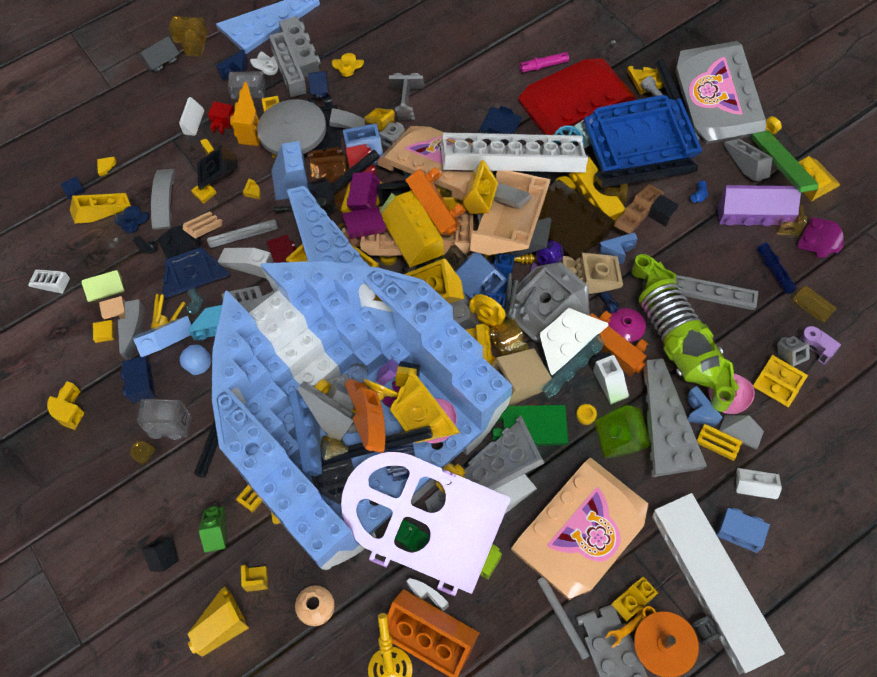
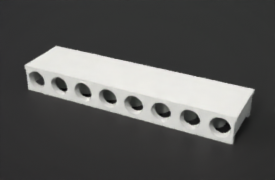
[441,133,588,172]
[652,493,785,675]

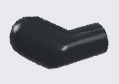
[133,236,158,254]

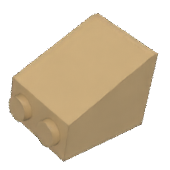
[491,348,553,406]

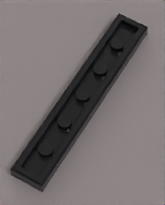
[594,158,698,188]

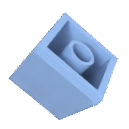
[271,141,309,201]

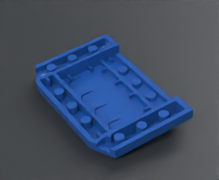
[583,95,702,172]

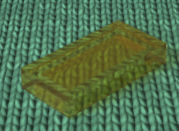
[793,285,837,323]

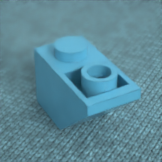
[189,305,222,340]

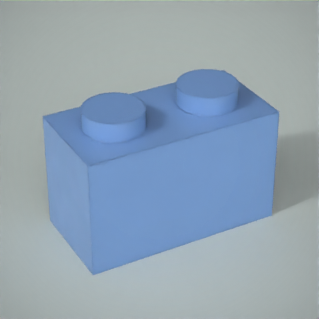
[716,508,770,553]

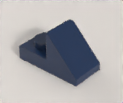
[216,50,248,81]

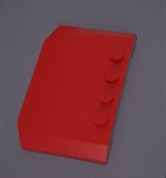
[518,58,636,135]

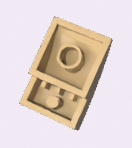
[560,253,623,294]

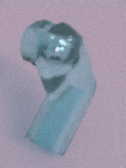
[187,288,203,314]

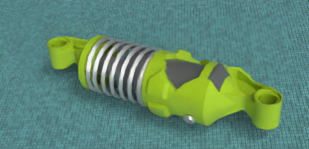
[632,254,739,412]

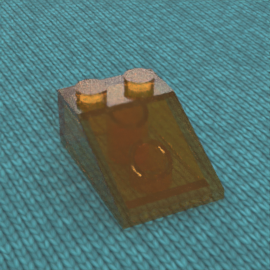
[310,155,349,210]

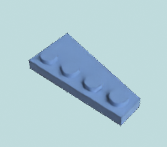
[289,390,322,477]

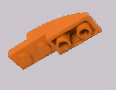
[345,378,385,453]

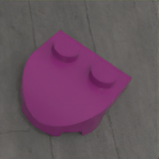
[798,217,844,258]

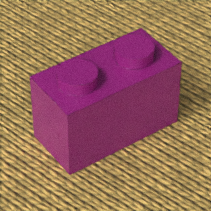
[347,172,380,211]

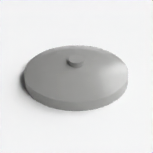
[257,99,327,155]

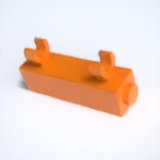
[405,167,466,236]
[589,311,649,377]

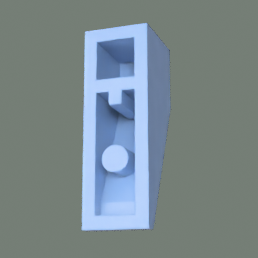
[132,315,191,357]

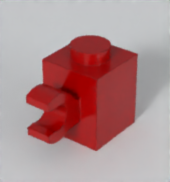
[208,101,235,134]

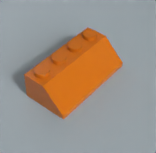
[387,589,480,677]

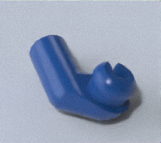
[690,181,708,203]

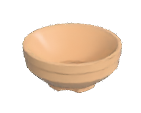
[295,585,335,626]

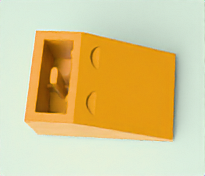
[230,82,260,146]

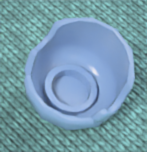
[179,345,212,375]

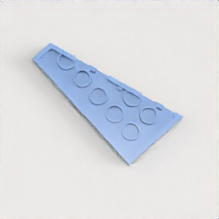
[216,0,320,54]
[287,186,369,266]

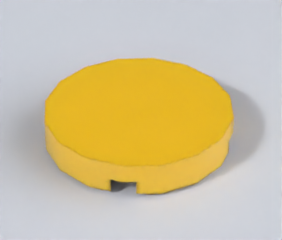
[469,294,506,326]

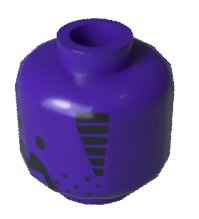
[536,240,564,265]

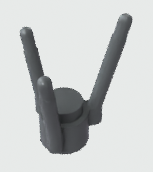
[504,273,537,319]

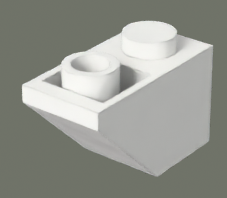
[593,355,629,405]

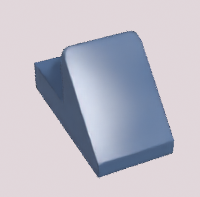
[598,232,637,264]
[686,386,723,427]

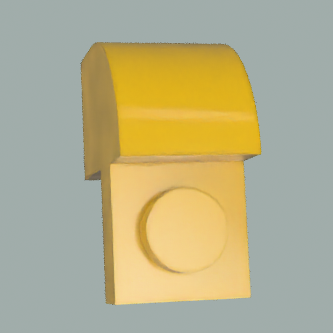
[47,381,84,430]

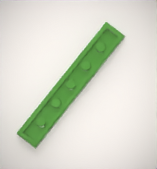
[751,131,819,193]

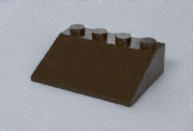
[538,180,615,261]

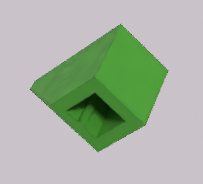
[199,506,228,553]

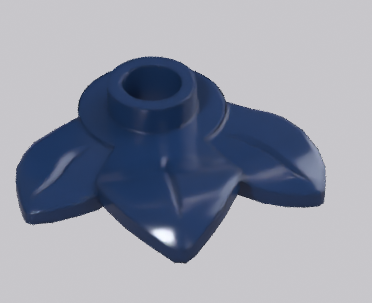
[114,205,149,233]

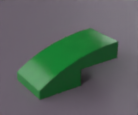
[394,519,430,552]

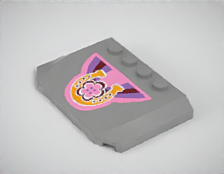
[675,41,766,144]

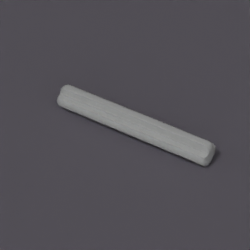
[207,219,278,248]

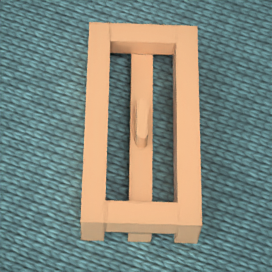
[183,211,222,239]

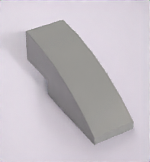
[118,299,145,360]

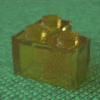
[168,16,208,56]

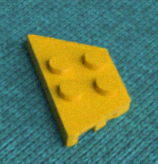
[390,369,460,443]

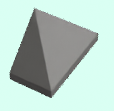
[719,415,764,450]

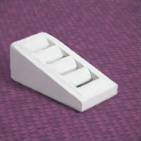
[28,270,70,294]

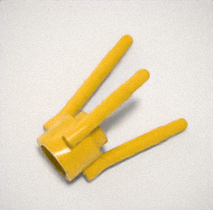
[151,294,185,329]

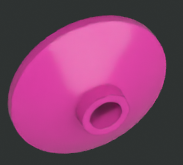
[608,308,646,343]

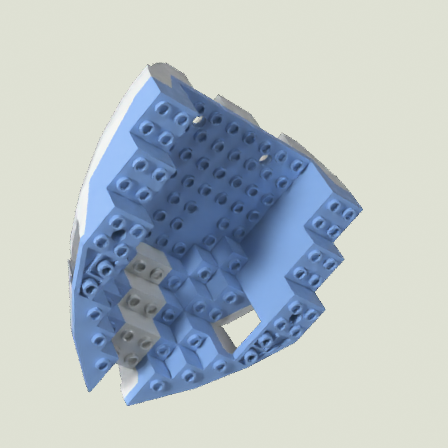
[212,261,512,570]

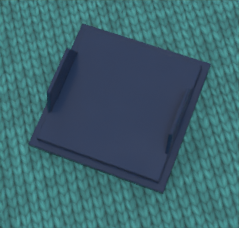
[478,106,522,134]

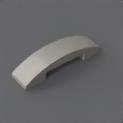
[151,169,175,230]

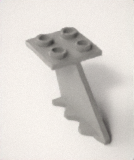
[389,73,425,120]

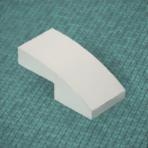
[407,578,449,611]

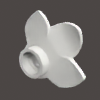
[250,51,278,75]

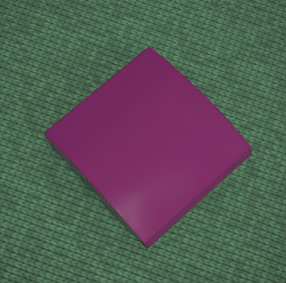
[341,207,386,239]

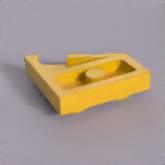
[627,66,664,95]

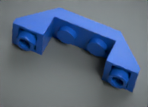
[486,253,515,310]

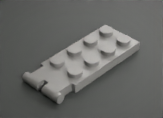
[576,605,648,677]

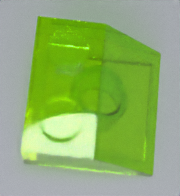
[595,405,651,458]

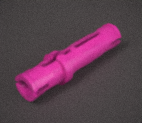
[519,52,569,73]

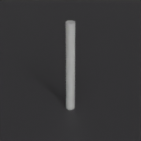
[537,577,590,660]

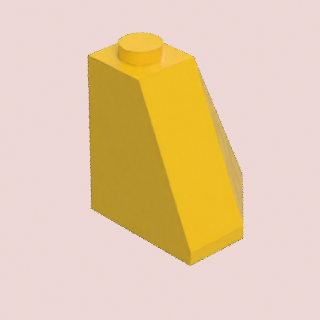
[188,587,249,657]

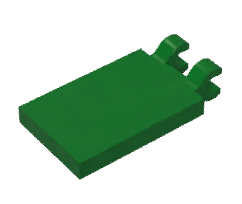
[492,405,568,446]

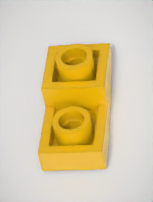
[611,576,658,621]

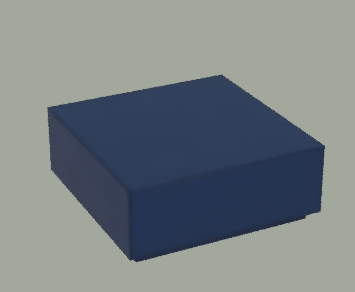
[61,176,85,199]

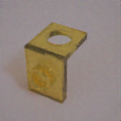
[777,205,807,236]

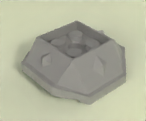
[508,262,590,342]

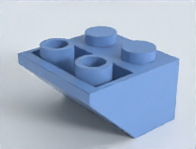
[343,123,383,165]
[455,252,507,298]

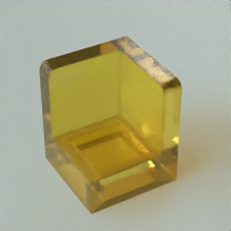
[604,183,628,206]

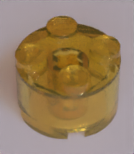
[489,318,529,357]

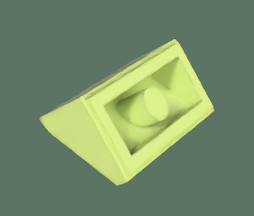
[82,270,125,302]

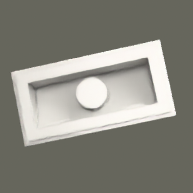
[179,97,204,136]
[736,468,782,499]

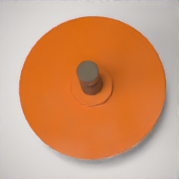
[634,612,699,677]

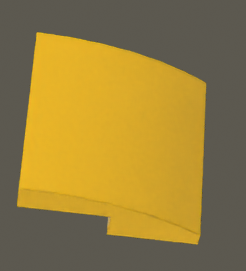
[753,355,808,408]

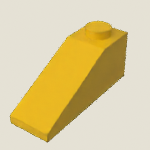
[70,193,131,224]

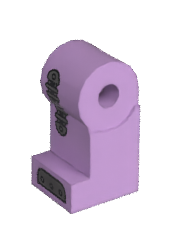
[800,326,841,365]

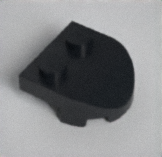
[158,226,201,259]

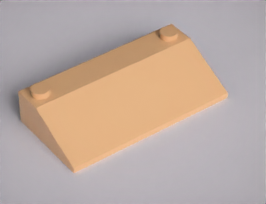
[470,171,551,255]

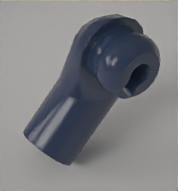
[600,291,619,313]

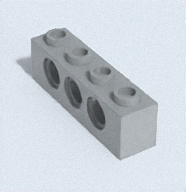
[279,16,321,77]
[269,31,306,97]

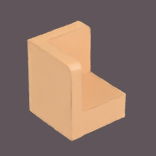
[99,296,125,319]

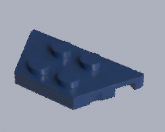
[161,247,231,301]

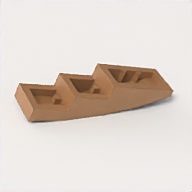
[614,184,664,234]

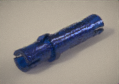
[757,242,797,295]

